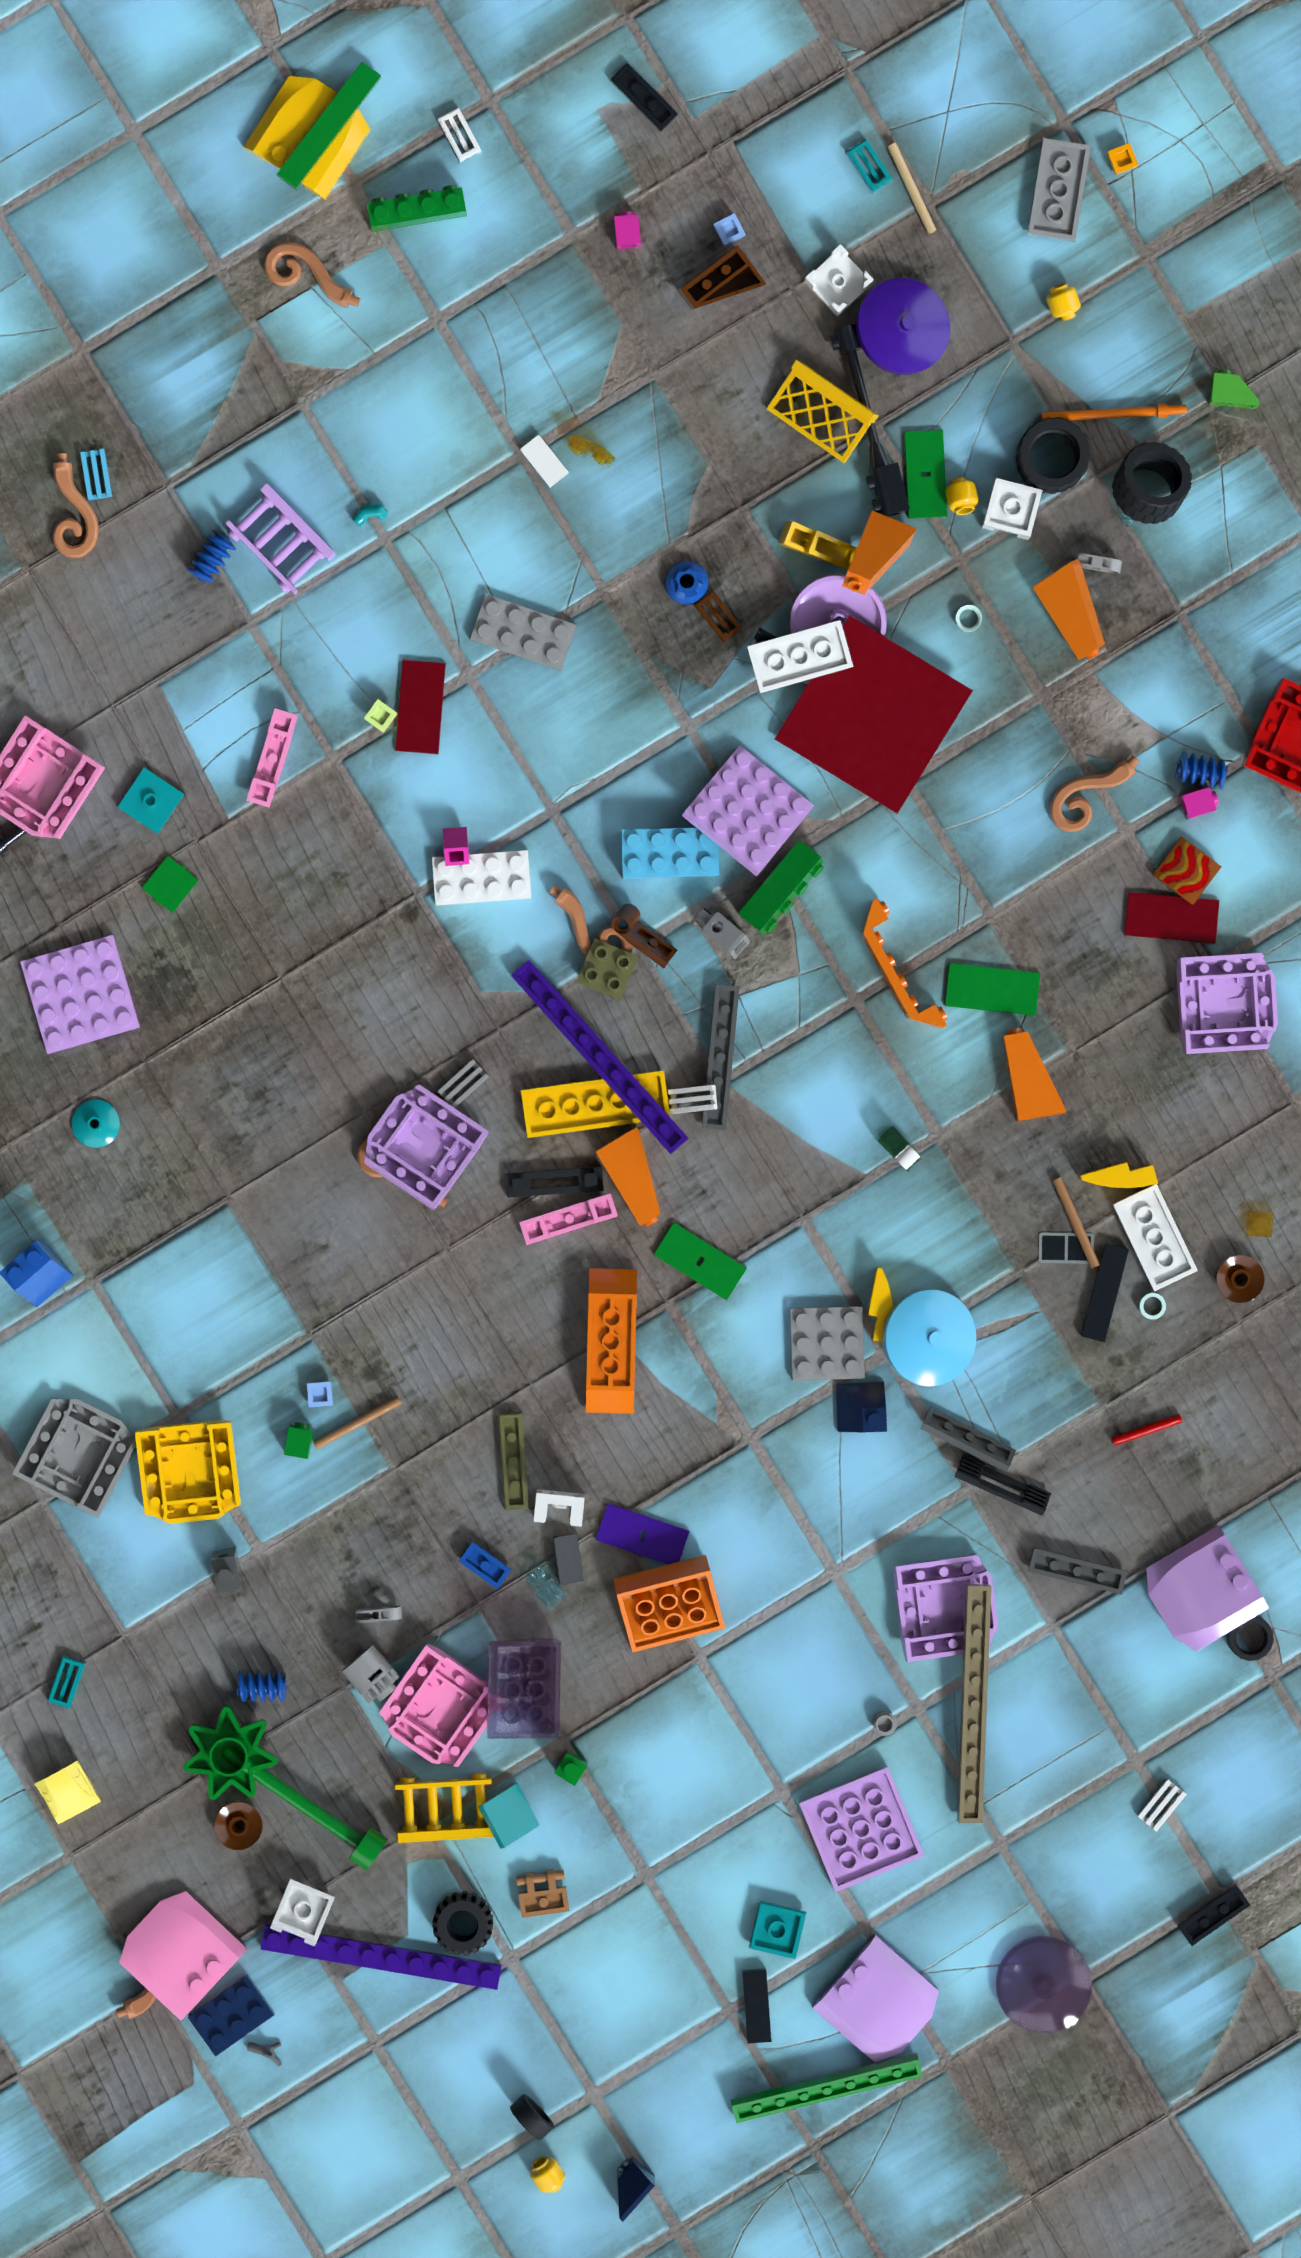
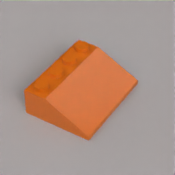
[613,1555,725,1653]

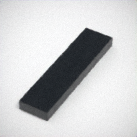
[1081,1243,1129,1342]

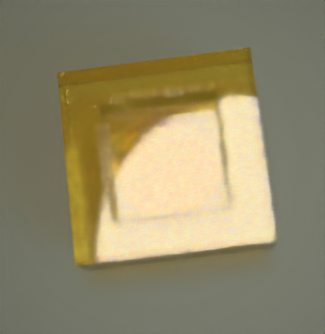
[1247,1212,1273,1237]

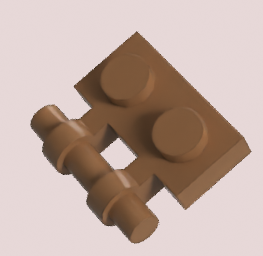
[516,1869,569,1918]

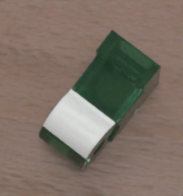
[876,1126,922,1172]

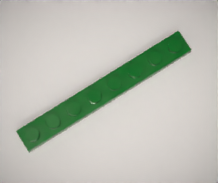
[730,2053,923,2123]

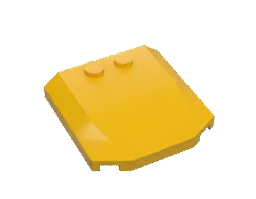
[243,76,370,200]
[135,1420,241,1524]

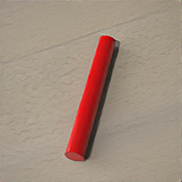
[1111,1414,1183,1446]

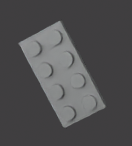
[1027,138,1091,242]
[470,594,577,671]

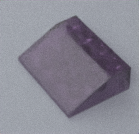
[487,1638,561,1739]

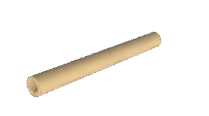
[887,143,936,234]

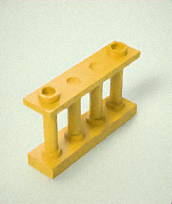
[395,1773,494,1843]

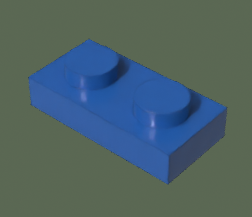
[459,1541,512,1589]

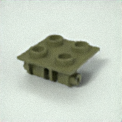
[576,938,639,1001]

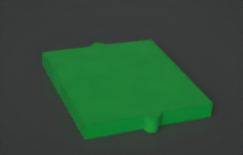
[142,856,199,913]

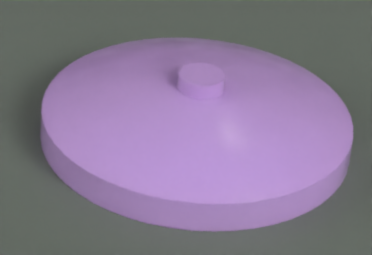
[790,574,887,636]

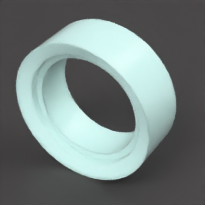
[955,605,982,632]
[1139,1293,1166,1319]

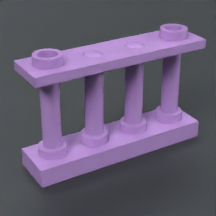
[226,483,336,595]

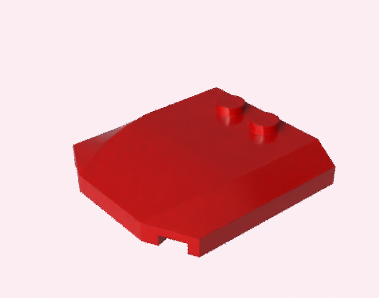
[1242,678,1301,794]

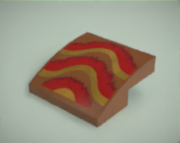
[1152,837,1222,905]

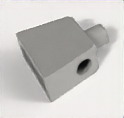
[696,908,750,959]

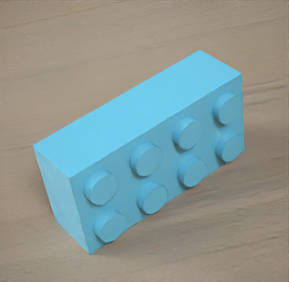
[622,828,719,879]

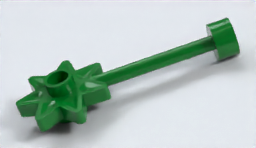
[183,1705,388,1871]

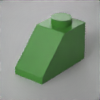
[1209,369,1260,409]

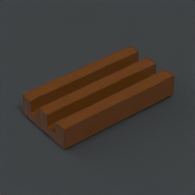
[694,590,743,643]

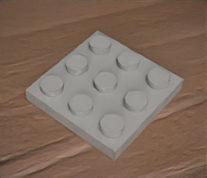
[790,1306,865,1381]

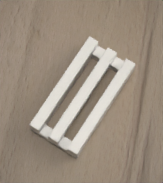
[438,108,481,163]
[668,1085,717,1114]
[1137,1779,1187,1832]

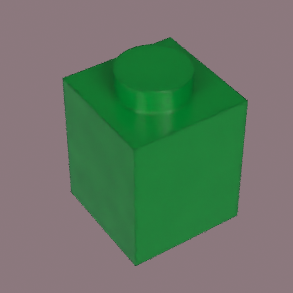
[284,1422,314,1459]
[554,1750,588,1786]

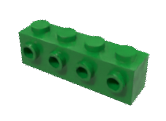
[367,185,467,233]
[738,840,825,936]

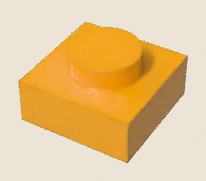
[1107,143,1138,176]

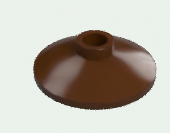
[1216,1255,1265,1303]
[214,1802,263,1850]

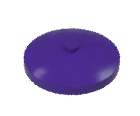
[856,278,950,375]

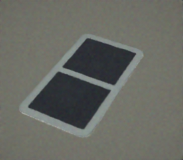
[1039,1232,1094,1264]

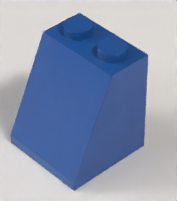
[0,1239,74,1307]

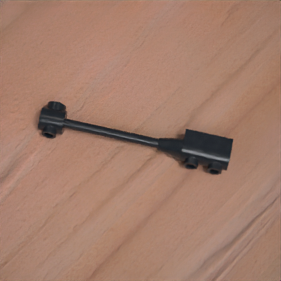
[830,324,910,517]

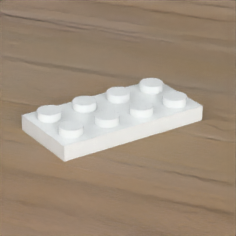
[747,620,854,693]
[432,850,532,906]
[1112,1184,1198,1292]

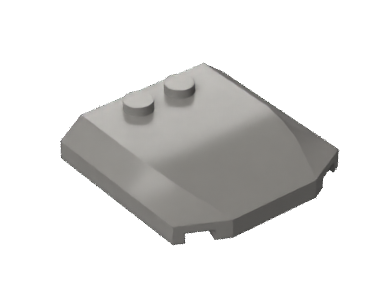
[12,1399,136,1518]

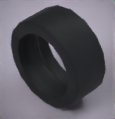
[1226,1616,1274,1661]
[510,2094,554,2140]

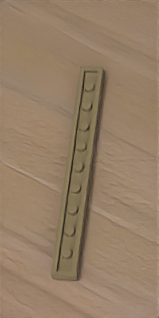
[957,1584,991,1823]

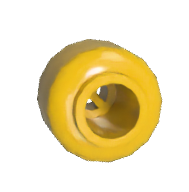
[1046,283,1081,321]
[945,477,979,515]
[530,2156,565,2193]

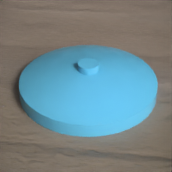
[882,1289,976,1386]

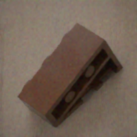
[677,245,767,310]

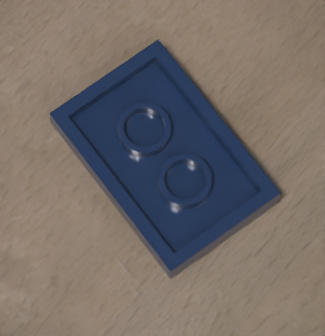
[188,1974,275,2057]

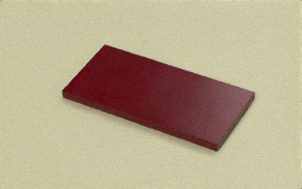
[395,660,446,755]
[1124,892,1220,943]

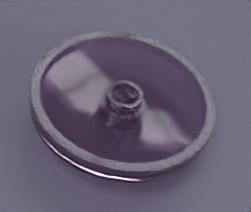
[995,1936,1092,2034]

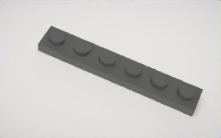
[702,984,740,1130]

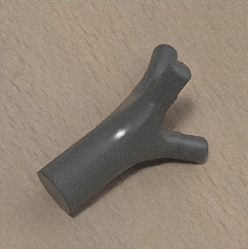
[247,2042,282,2066]

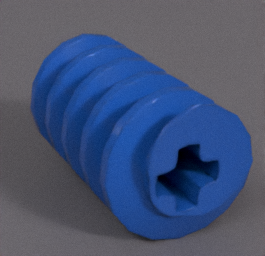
[186,529,236,583]
[1175,751,1228,790]
[237,1671,287,1702]

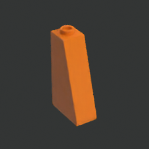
[842,511,917,595]
[1032,559,1105,660]
[1002,1028,1066,1121]
[596,1127,661,1228]

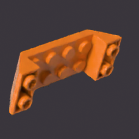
[861,898,948,1029]
[586,1268,637,1414]

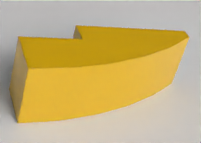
[778,521,857,570]
[1079,1162,1158,1188]
[867,1267,893,1342]

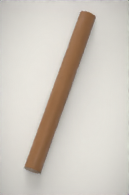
[1052,1177,1100,1268]
[313,1396,402,1450]

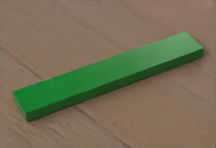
[277,62,381,190]

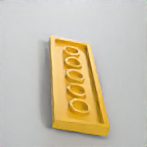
[521,1071,670,1138]

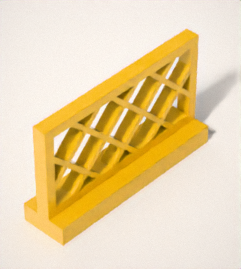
[767,360,879,463]

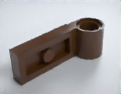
[611,904,678,969]

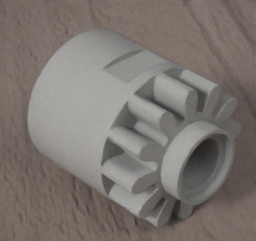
[341,1644,399,1703]

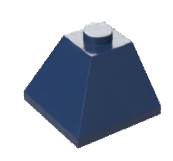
[836,1382,887,1433]
[617,2157,655,2222]

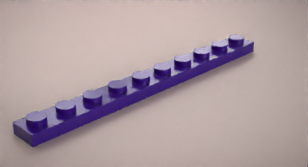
[511,960,689,1155]
[260,1924,502,1990]

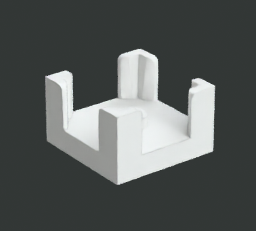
[804,244,874,317]
[982,478,1043,540]
[534,1489,585,1527]
[270,1879,335,1946]

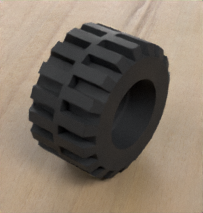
[432,1891,493,1956]

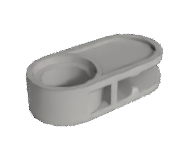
[1075,553,1122,574]
[354,1606,402,1623]

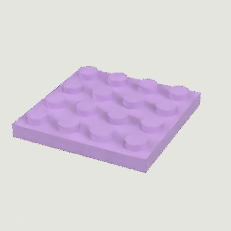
[682,745,814,876]
[20,935,140,1054]
[799,1766,924,1892]

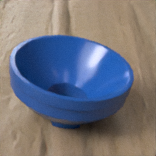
[665,561,709,605]

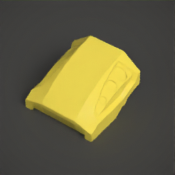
[34,1760,101,1824]

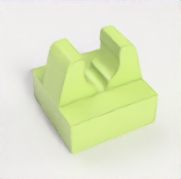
[364,699,398,733]

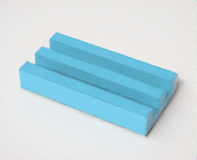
[80,448,112,501]

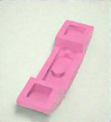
[246,708,298,808]
[519,1193,618,1245]

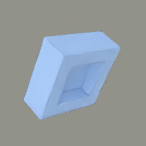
[713,213,746,247]
[307,1381,333,1407]

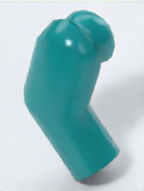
[352,503,388,527]

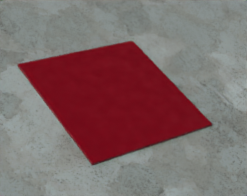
[775,615,973,814]

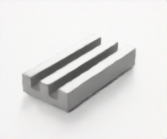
[438,1059,489,1108]

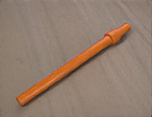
[1042,403,1187,421]

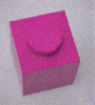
[614,211,641,250]
[1180,787,1219,820]
[443,827,470,866]

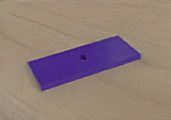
[596,1503,690,1565]

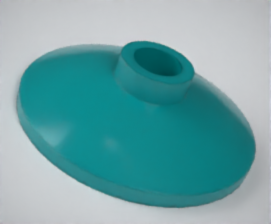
[72,1100,120,1148]

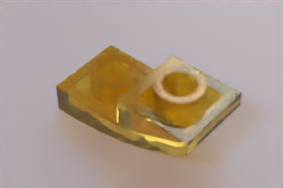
[567,434,615,467]

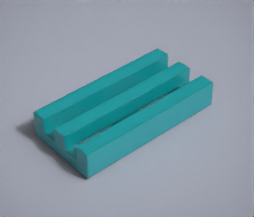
[846,139,893,194]
[47,1655,86,1709]

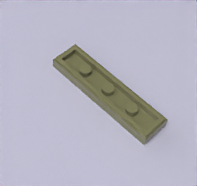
[498,1412,529,1510]

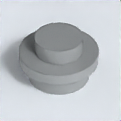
[873,1712,897,1736]

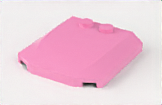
[0,716,105,839]
[379,1643,506,1767]
[119,1891,247,2020]

